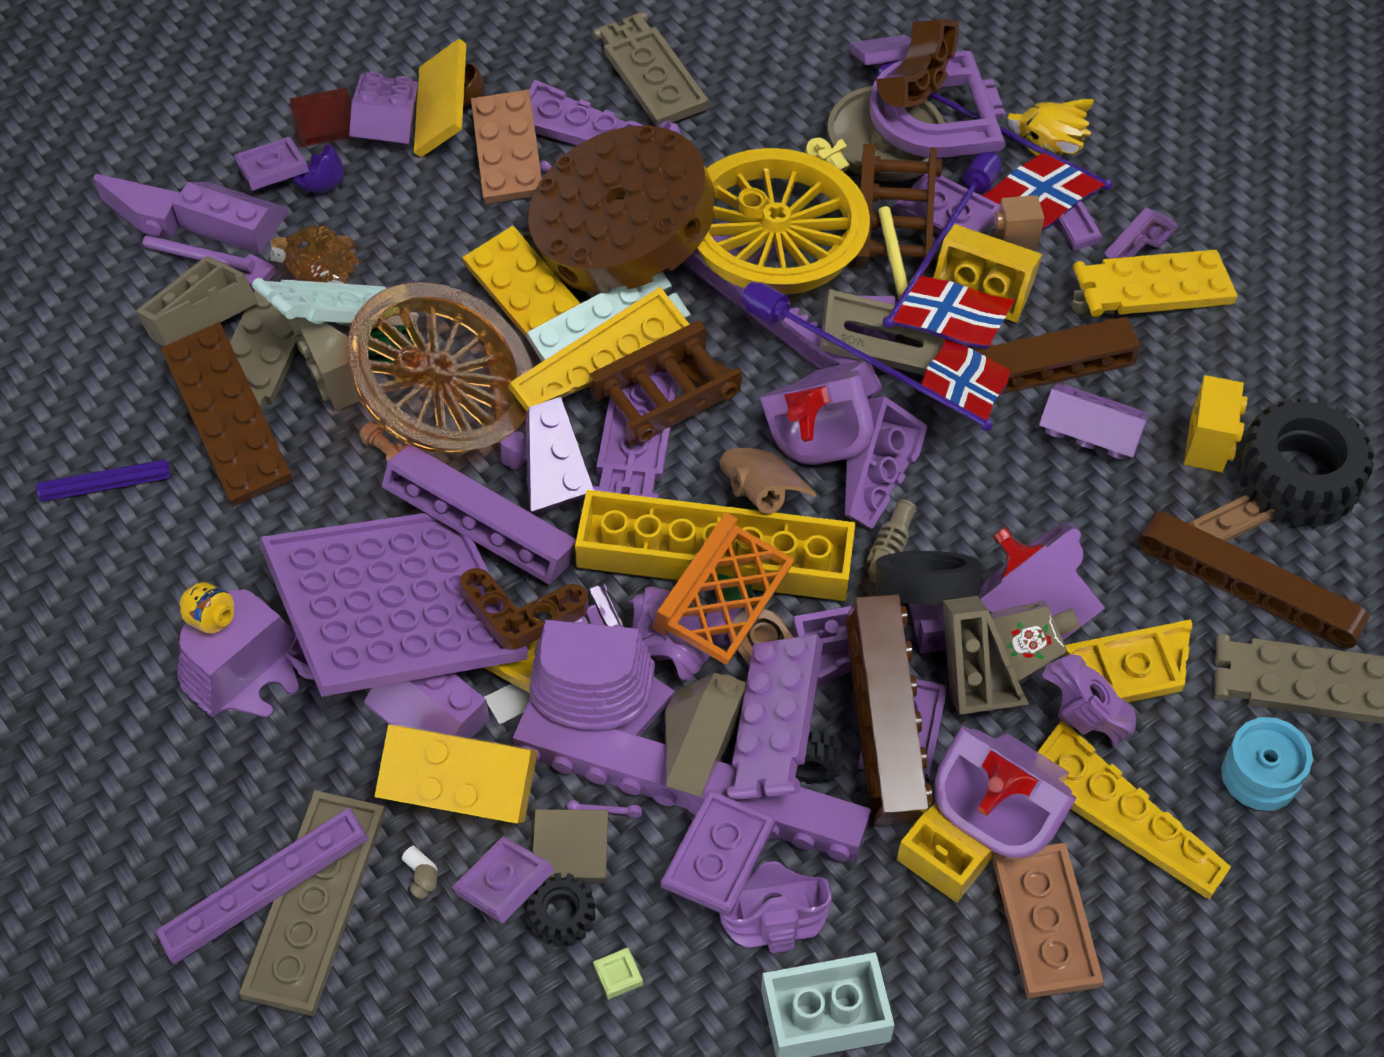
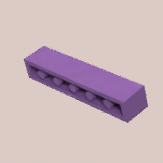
[382,444,576,585]

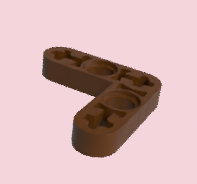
[460,568,588,649]

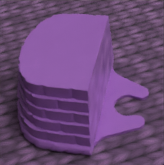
[177,589,300,718]
[530,620,655,730]

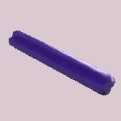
[36,459,170,501]

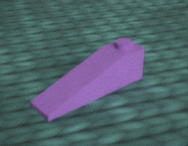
[845,396,928,530]

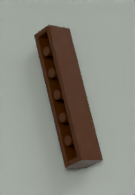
[974,317,1141,395]

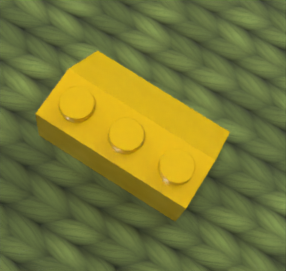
[934,224,1043,323]

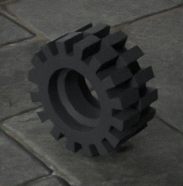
[795,729,842,784]
[527,872,596,947]

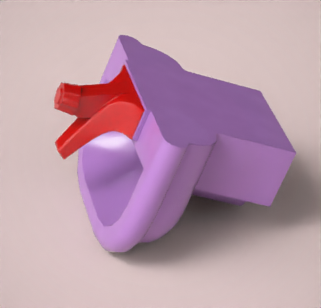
[760,360,880,465]
[978,522,1105,640]
[934,726,1076,858]

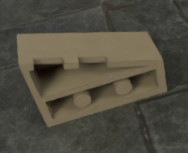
[136,255,258,346]

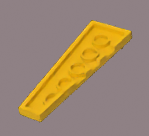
[508,287,689,411]
[1038,720,1231,900]

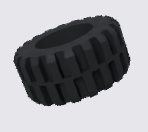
[1237,398,1374,527]

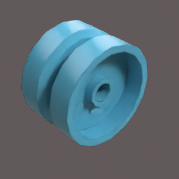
[1221,717,1313,811]

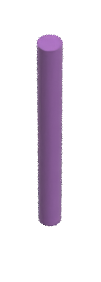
[143,235,255,272]

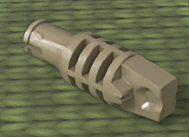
[867,499,916,584]

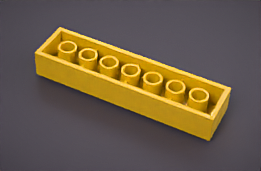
[575,490,856,601]

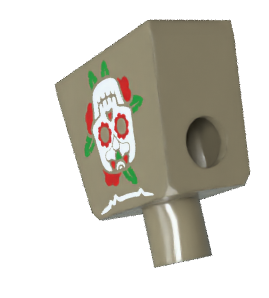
[990,601,1080,681]

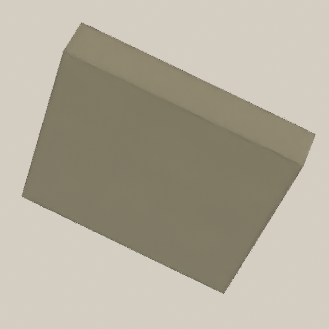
[533,809,608,883]

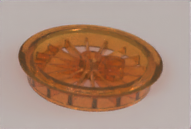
[347,282,532,454]

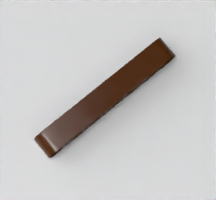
[1137,512,1369,648]

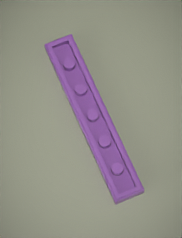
[155,807,369,964]

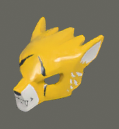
[1007,99,1094,156]

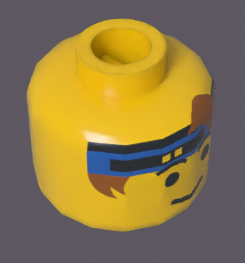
[180,582,235,634]

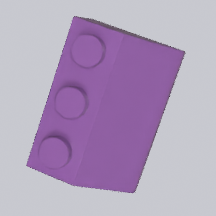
[172,182,289,255]
[1039,383,1151,460]
[364,673,490,738]

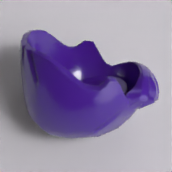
[294,144,344,193]

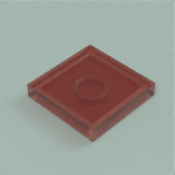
[289,87,353,147]

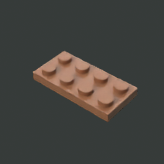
[471,89,542,204]
[992,843,1104,999]

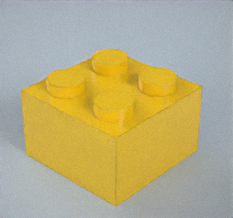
[1184,375,1248,473]

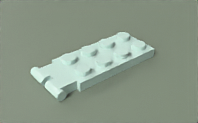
[526,271,691,362]
[252,278,419,328]

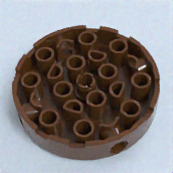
[528,125,716,293]

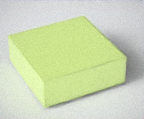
[593,948,643,1000]

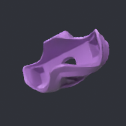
[626,587,714,680]
[1042,654,1136,748]
[719,861,831,953]

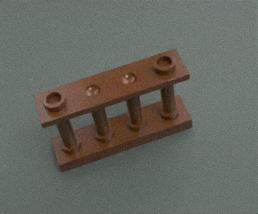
[856,144,942,273]
[589,320,741,447]

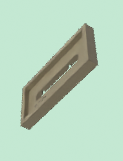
[819,289,944,375]

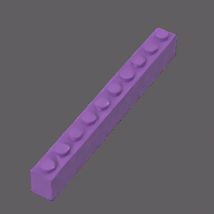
[513,702,871,862]

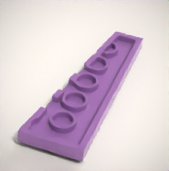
[529,80,644,145]

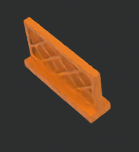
[652,512,795,665]

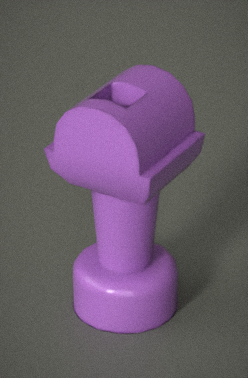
[499,431,527,469]

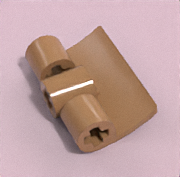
[720,448,816,514]

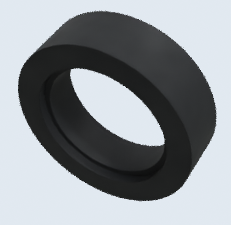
[876,551,981,605]

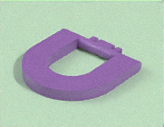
[869,51,1006,158]

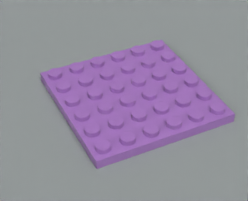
[260,513,528,697]

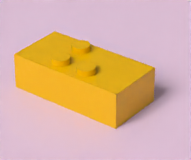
[375,724,538,824]

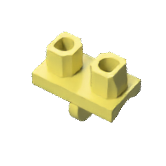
[805,138,850,172]

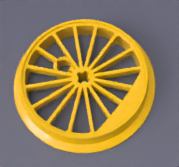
[697,148,870,294]

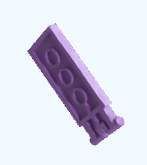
[593,370,678,498]
[727,634,823,800]

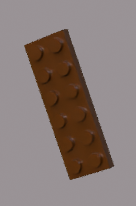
[161,322,294,507]

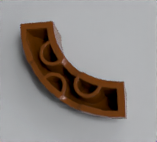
[876,19,959,107]

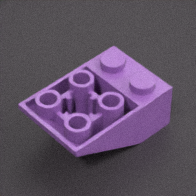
[349,72,418,144]

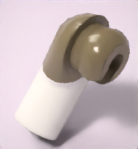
[402,846,438,899]

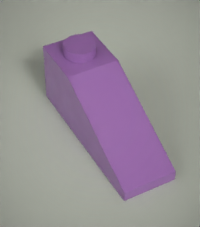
[93,173,179,239]

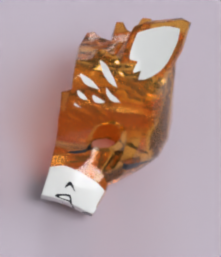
[270,224,359,284]

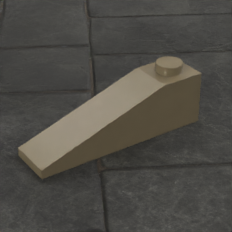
[664,673,747,797]

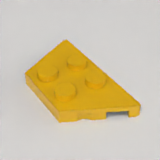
[1063,619,1192,703]

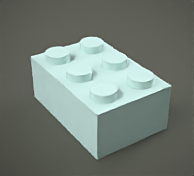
[761,952,895,1057]

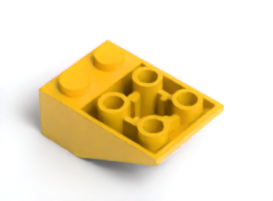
[897,803,996,903]

